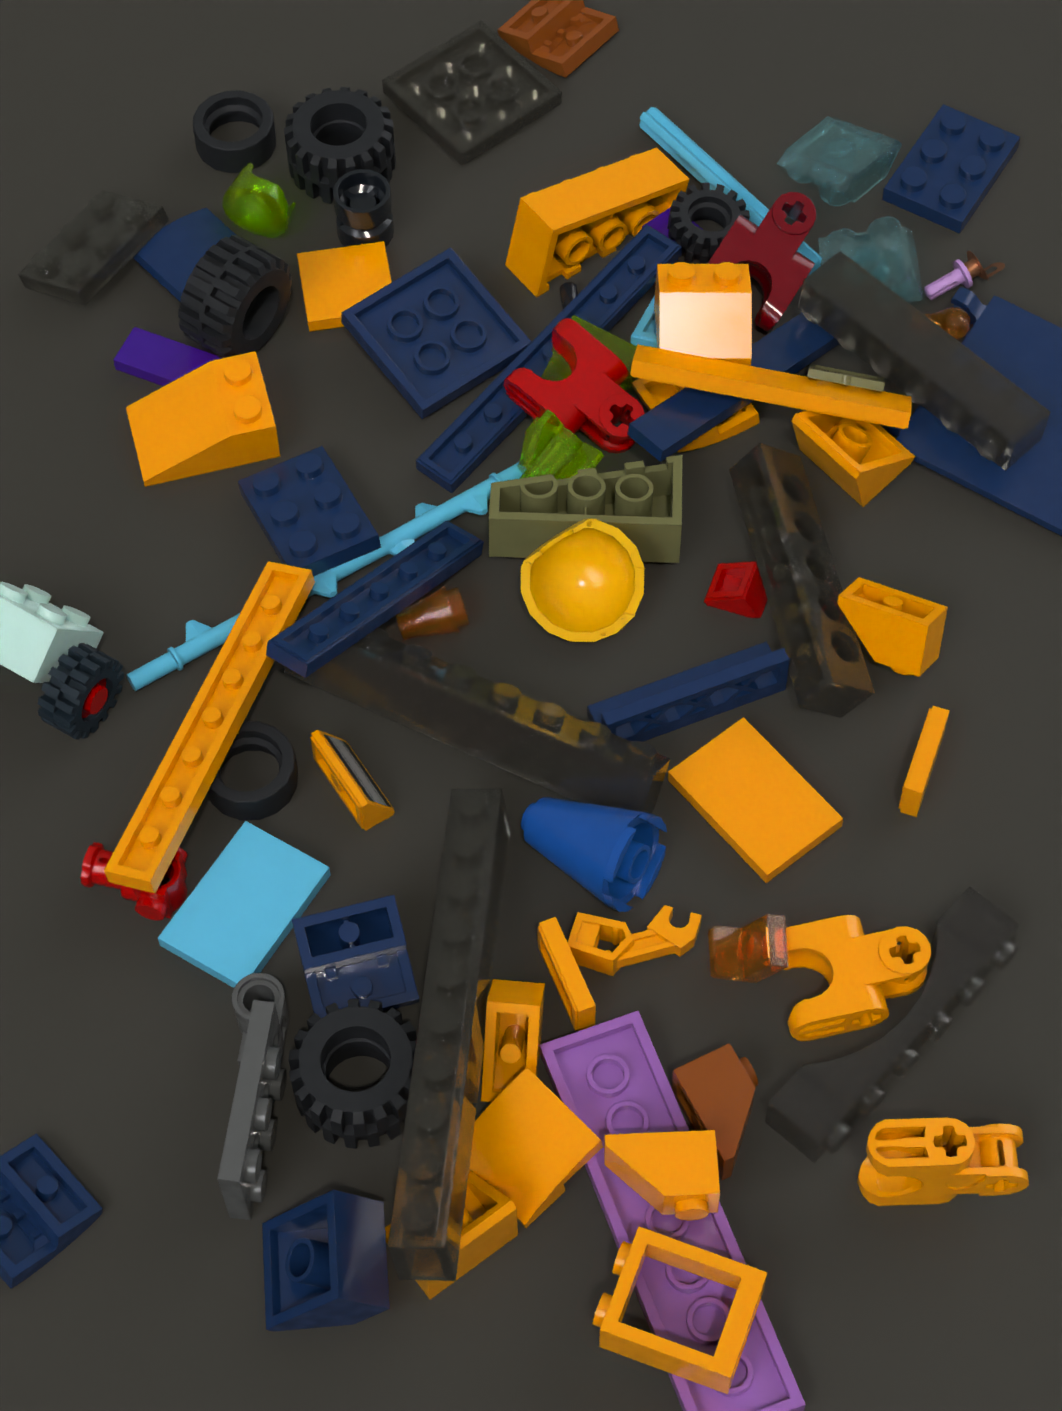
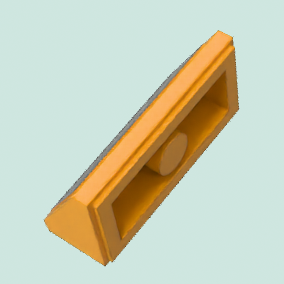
[310,730,395,831]

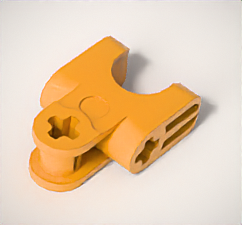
[765,915,931,1041]
[857,1117,1029,1206]

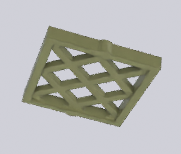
[807,364,885,392]

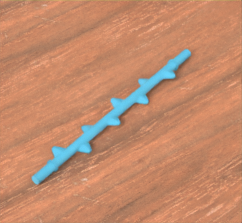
[126,454,543,692]

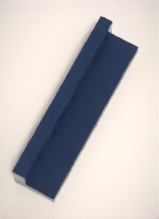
[587,641,790,755]

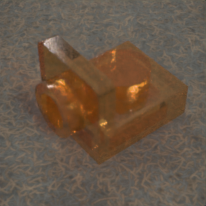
[708,914,788,983]

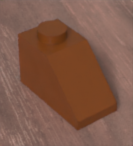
[671,1043,758,1180]

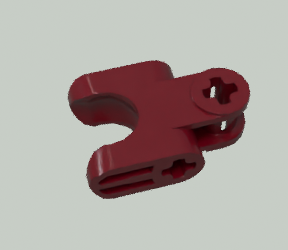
[708,192,816,333]

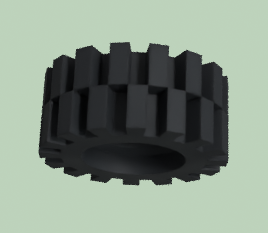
[667,183,750,264]

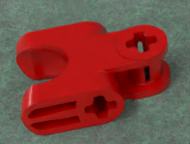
[504,318,645,454]

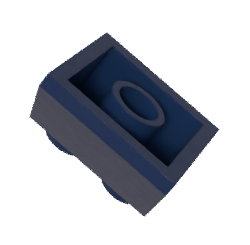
[262,1190,390,1332]

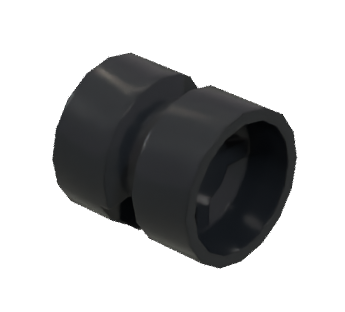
[333,169,394,247]

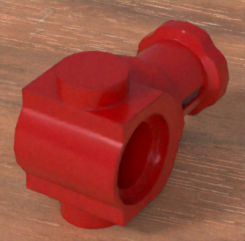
[80,842,188,921]

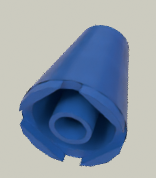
[521,797,667,912]

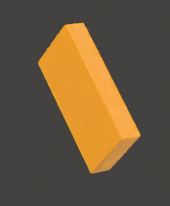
[899,706,950,817]
[537,917,596,1031]

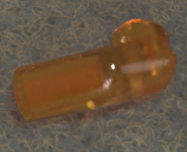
[905,306,970,339]

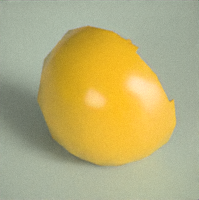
[521,518,645,642]

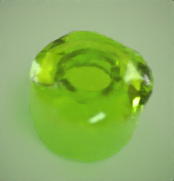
[222,163,296,238]

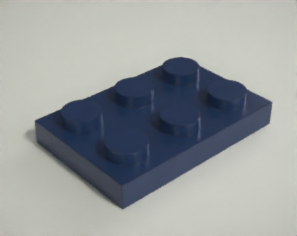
[882,104,1020,234]
[238,446,381,576]

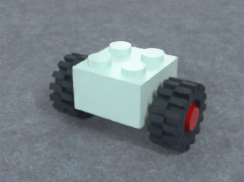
[0,582,124,740]

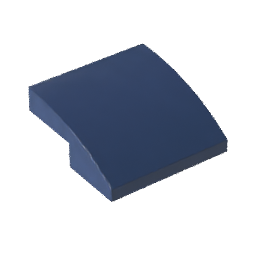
[132,208,236,302]
[0,1133,103,1289]

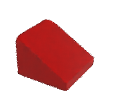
[704,561,773,619]

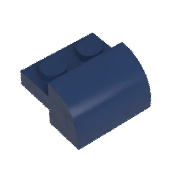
[292,895,419,1018]

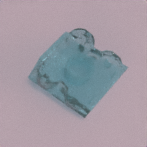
[777,116,902,206]
[818,216,925,309]

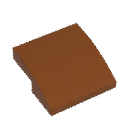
[497,0,619,78]

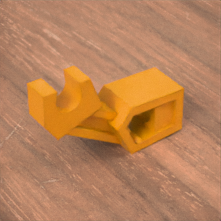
[567,905,702,976]

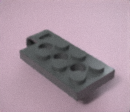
[217,973,289,1220]

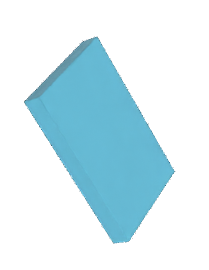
[158,821,331,988]

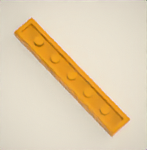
[630,344,912,429]

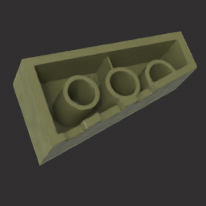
[489,455,683,563]

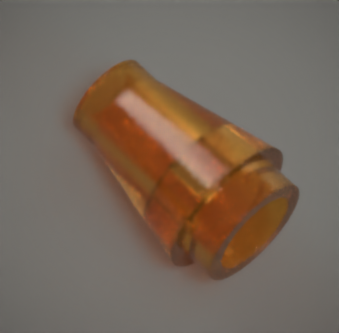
[396,586,470,640]

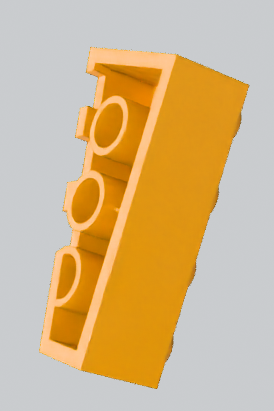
[505,147,689,298]

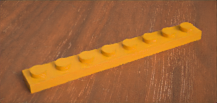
[104,561,315,893]

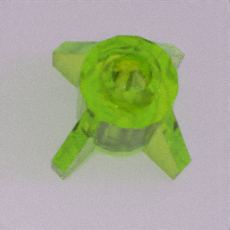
[517,410,604,480]

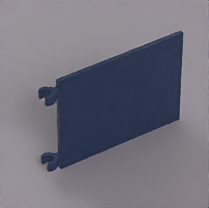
[879,287,1062,536]

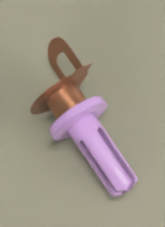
[924,250,1005,300]

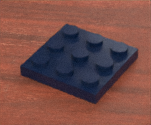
[341,247,531,419]

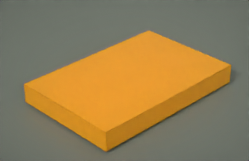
[668,717,843,883]

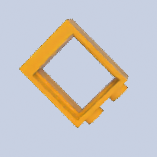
[593,1226,767,1394]

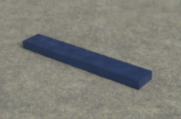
[627,302,850,462]
[266,521,484,678]

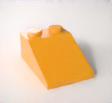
[126,351,281,487]

